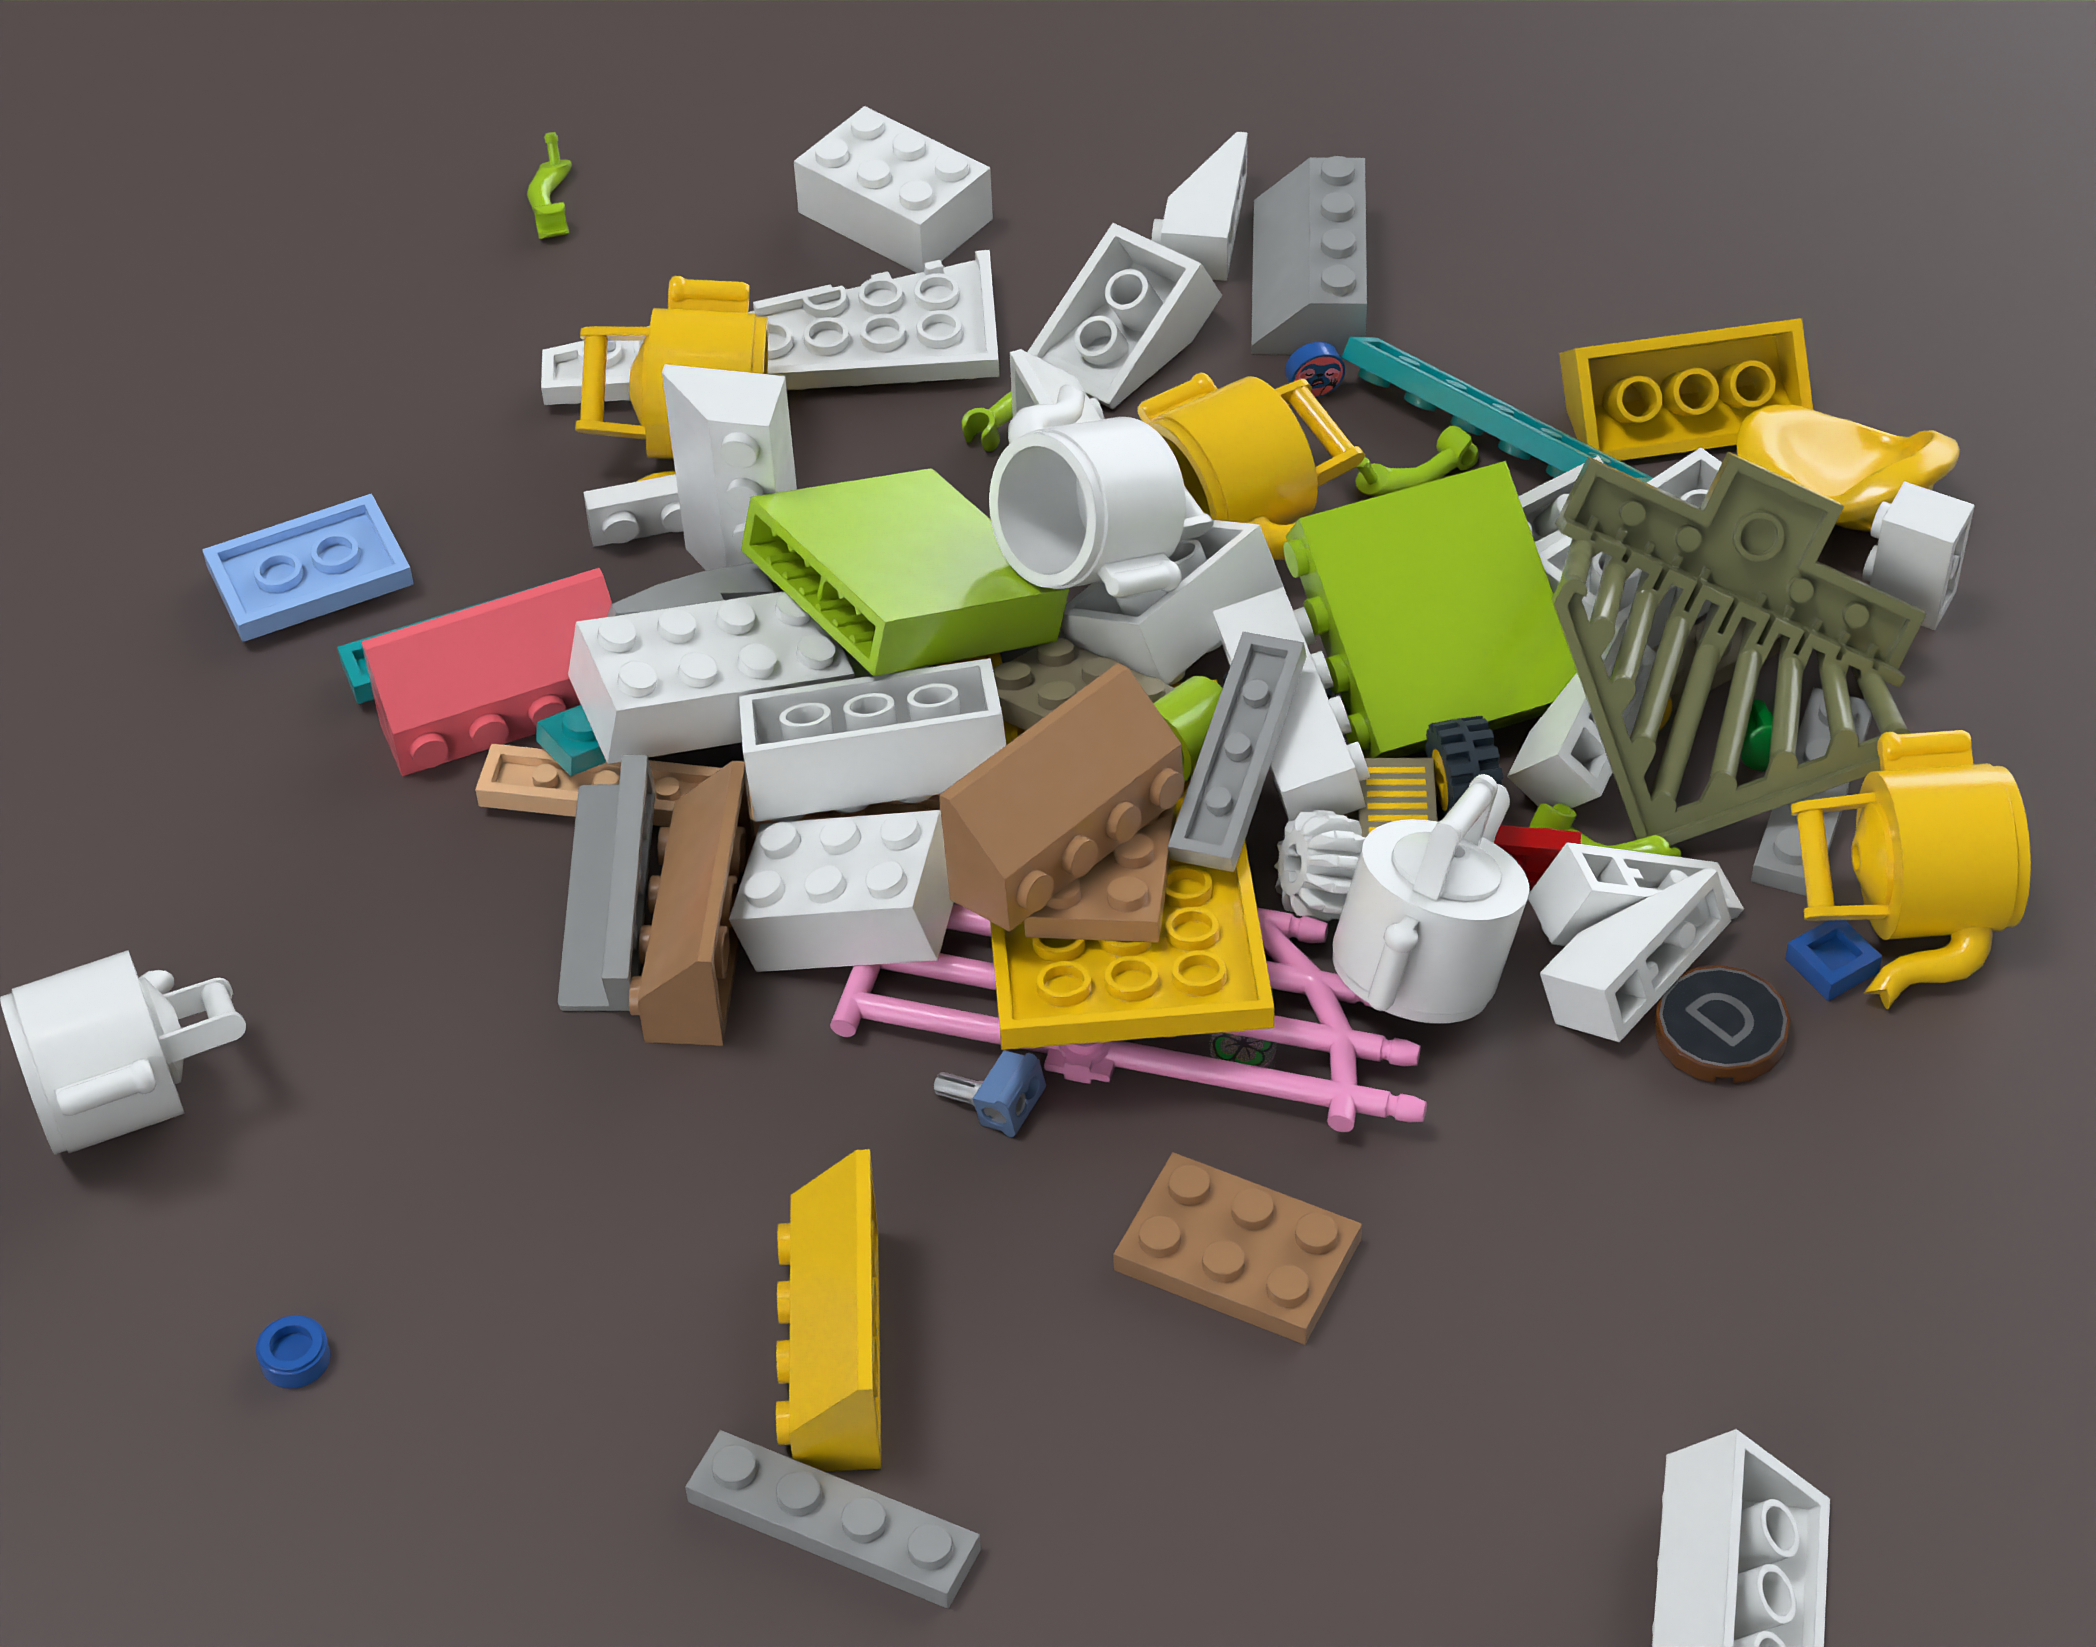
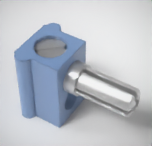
[934,1050,1046,1138]

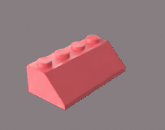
[361,568,612,777]

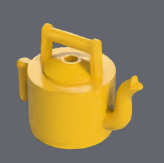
[575,276,769,482]
[1138,373,1365,560]
[1791,730,2031,1010]

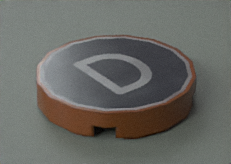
[1654,965,1790,1083]

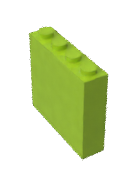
[1284,461,1577,758]
[741,468,1069,676]

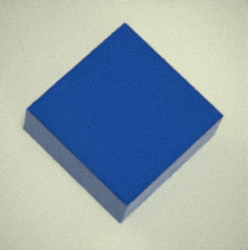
[1785,920,1882,1001]

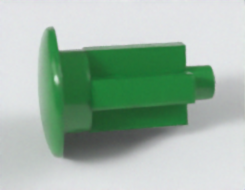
[1741,699,1773,771]

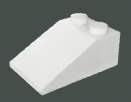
[1027,223,1222,409]

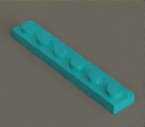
[1341,336,1653,483]

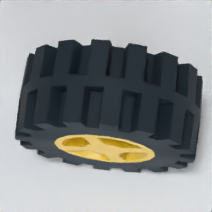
[1425,716,1503,825]

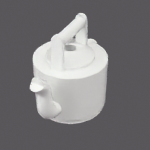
[989,385,1214,598]
[1333,774,1529,1023]
[0,950,246,1155]

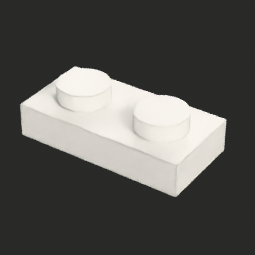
[583,474,683,547]

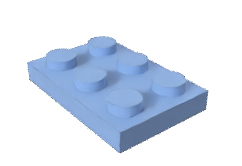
[202,493,414,642]

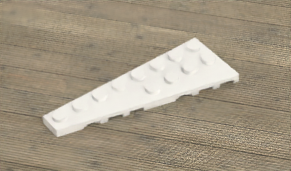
[541,250,999,405]

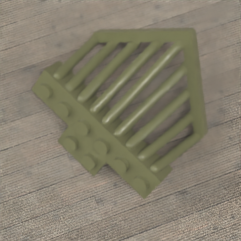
[1551,451,1927,846]

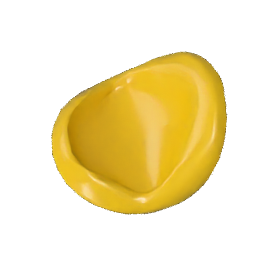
[1737,404,1960,532]

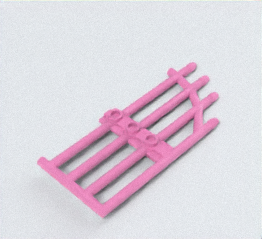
[830,904,1427,1132]

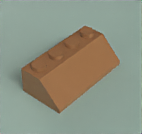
[939,663,1184,932]
[629,761,755,1046]

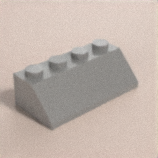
[1251,156,1367,355]

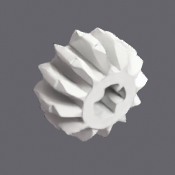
[1274,810,1366,922]

